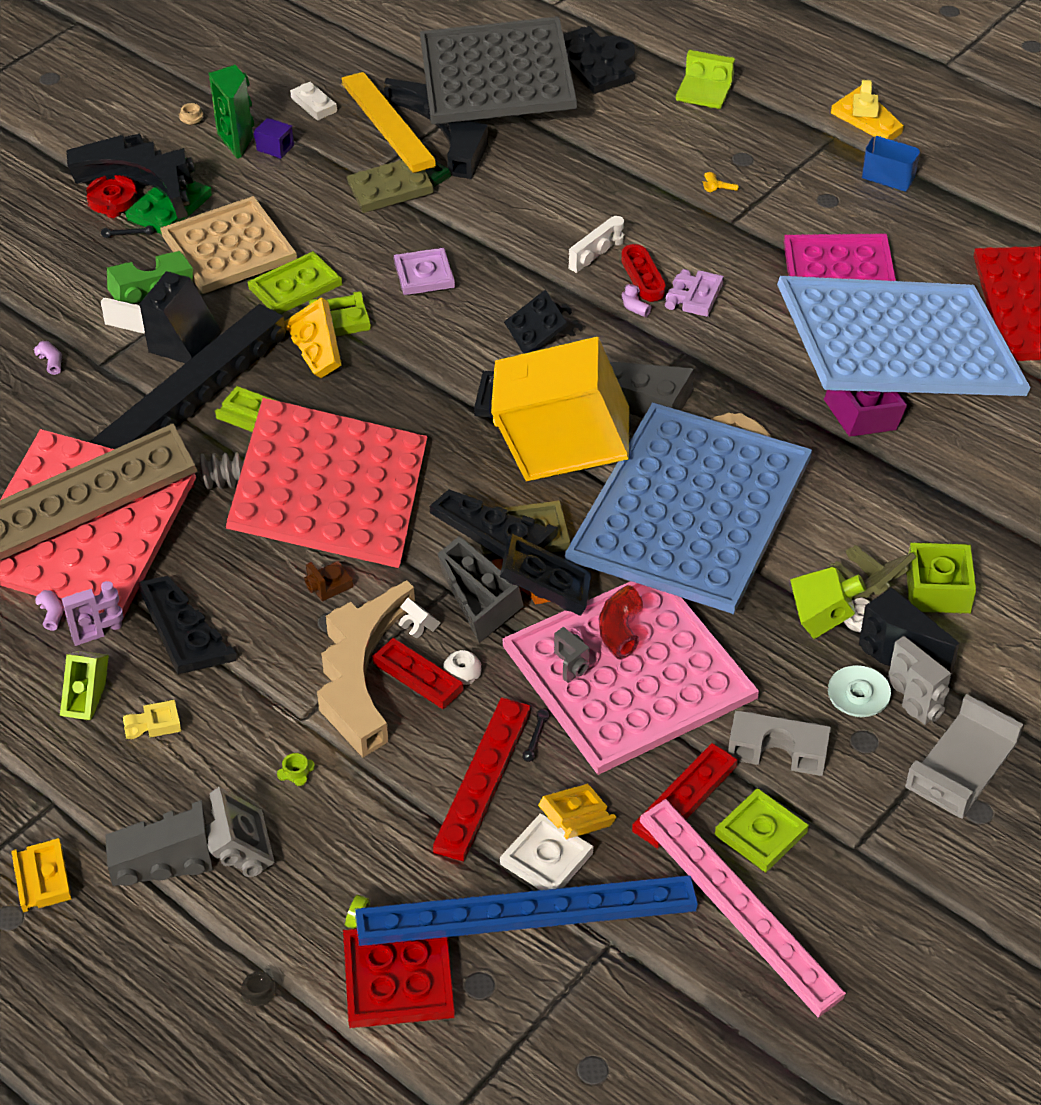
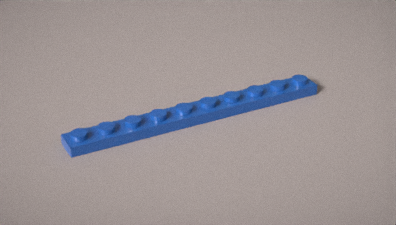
[355,875,698,946]

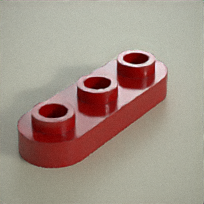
[621,244,665,302]

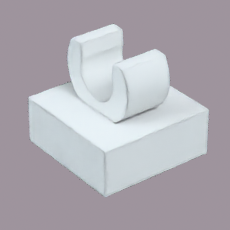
[399,598,440,639]

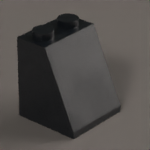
[140,271,221,363]

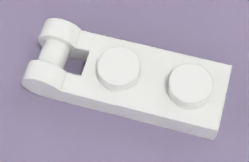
[569,216,624,273]

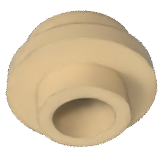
[179,103,203,125]

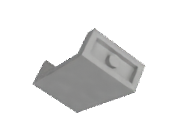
[905,694,1023,819]

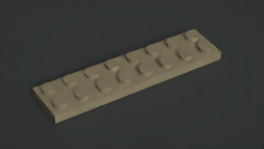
[0,424,197,560]

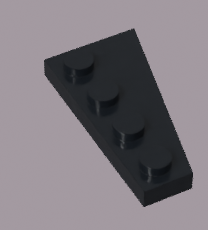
[430,489,558,558]
[139,576,237,675]

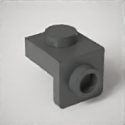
[554,627,590,683]

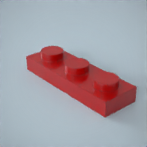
[373,638,463,710]

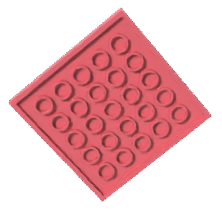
[226,398,427,568]
[0,429,196,618]

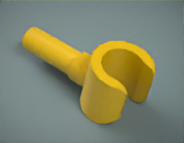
[702,172,738,192]

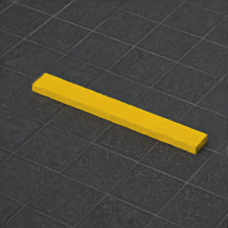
[342,72,436,173]

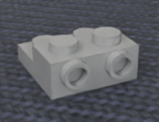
[888,636,951,725]
[205,787,275,877]

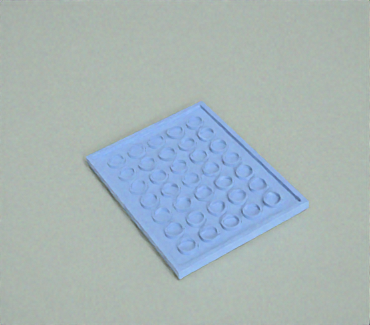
[777,276,1031,396]

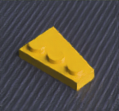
[831,86,904,140]
[284,297,342,378]

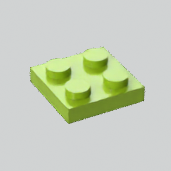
[715,788,809,873]

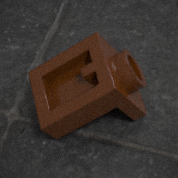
[304,561,353,602]

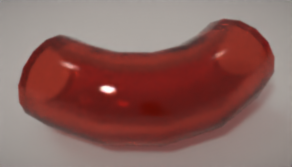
[598,585,643,660]

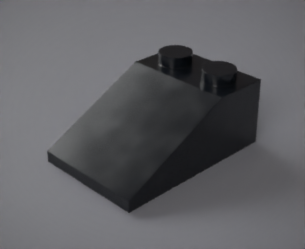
[858,588,960,683]

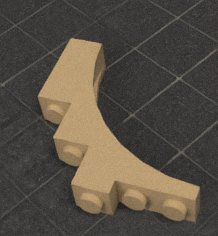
[317,580,415,758]

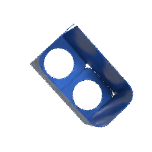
[862,135,920,192]

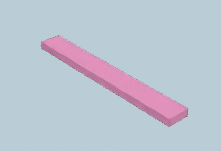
[640,799,846,1018]

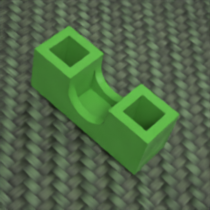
[107,251,193,304]

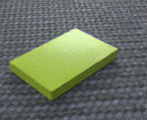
[248,251,342,314]

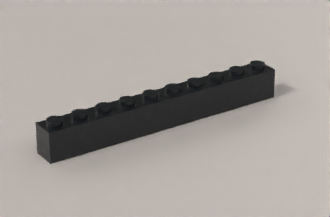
[89,303,286,449]

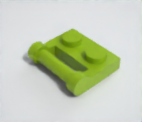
[309,291,371,336]

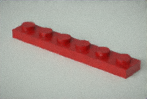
[433,697,531,862]

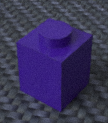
[254,118,294,159]

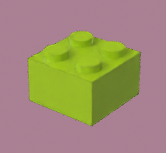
[906,543,976,614]

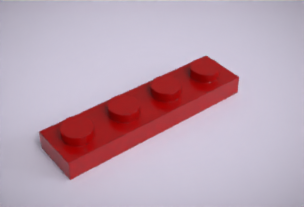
[632,743,738,849]

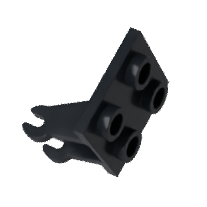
[504,289,583,354]

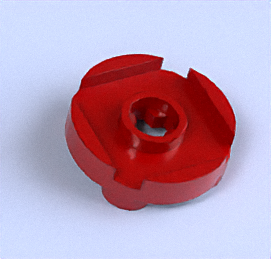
[86,175,138,218]

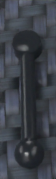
[101,225,154,238]
[523,709,549,762]

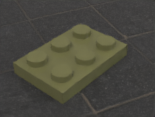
[347,160,434,213]
[480,501,570,561]

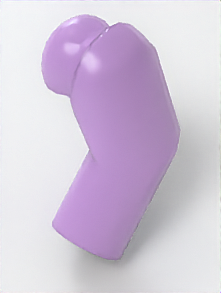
[622,284,651,317]
[34,341,62,375]
[35,590,64,631]

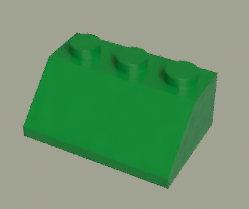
[209,64,254,159]

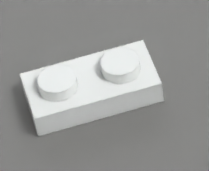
[290,82,337,121]

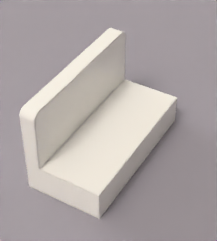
[101,297,145,334]

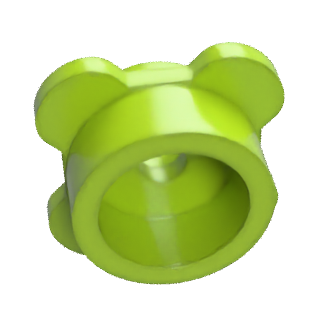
[277,753,315,786]

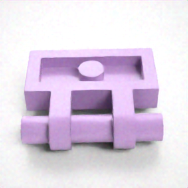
[665,269,723,317]
[61,581,123,646]

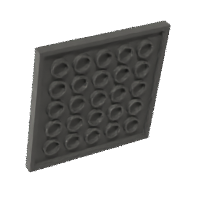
[420,16,577,124]

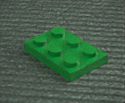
[125,180,212,234]

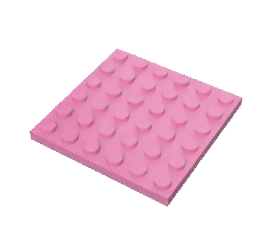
[503,581,759,775]

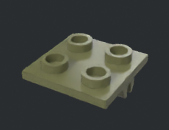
[827,545,916,600]

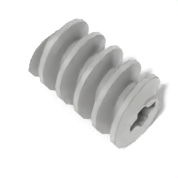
[200,452,246,489]

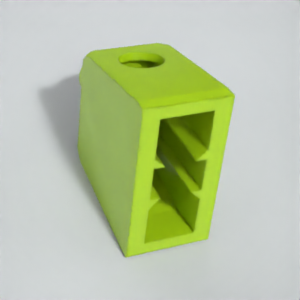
[790,567,866,639]

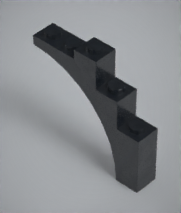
[384,78,488,179]
[66,135,196,219]

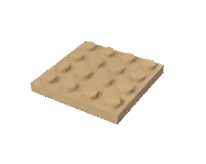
[161,196,297,294]

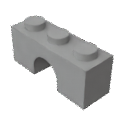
[728,710,830,776]

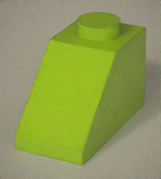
[60,651,109,720]

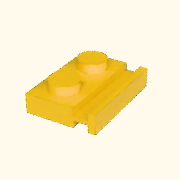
[538,784,616,839]
[11,838,72,913]

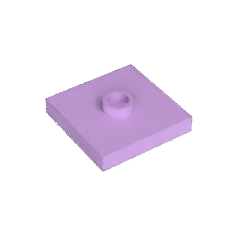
[394,248,455,295]

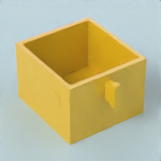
[491,336,629,481]

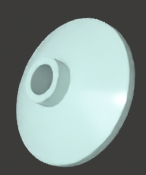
[828,665,891,717]

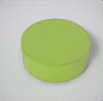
[345,894,370,929]

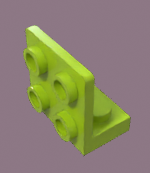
[676,50,735,109]

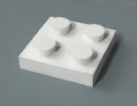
[500,813,593,890]

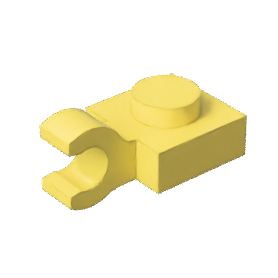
[853,80,878,117]
[123,700,181,739]

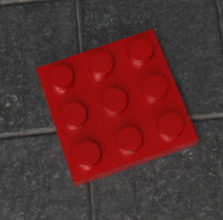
[343,929,455,1028]

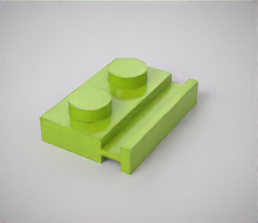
[215,386,274,432]

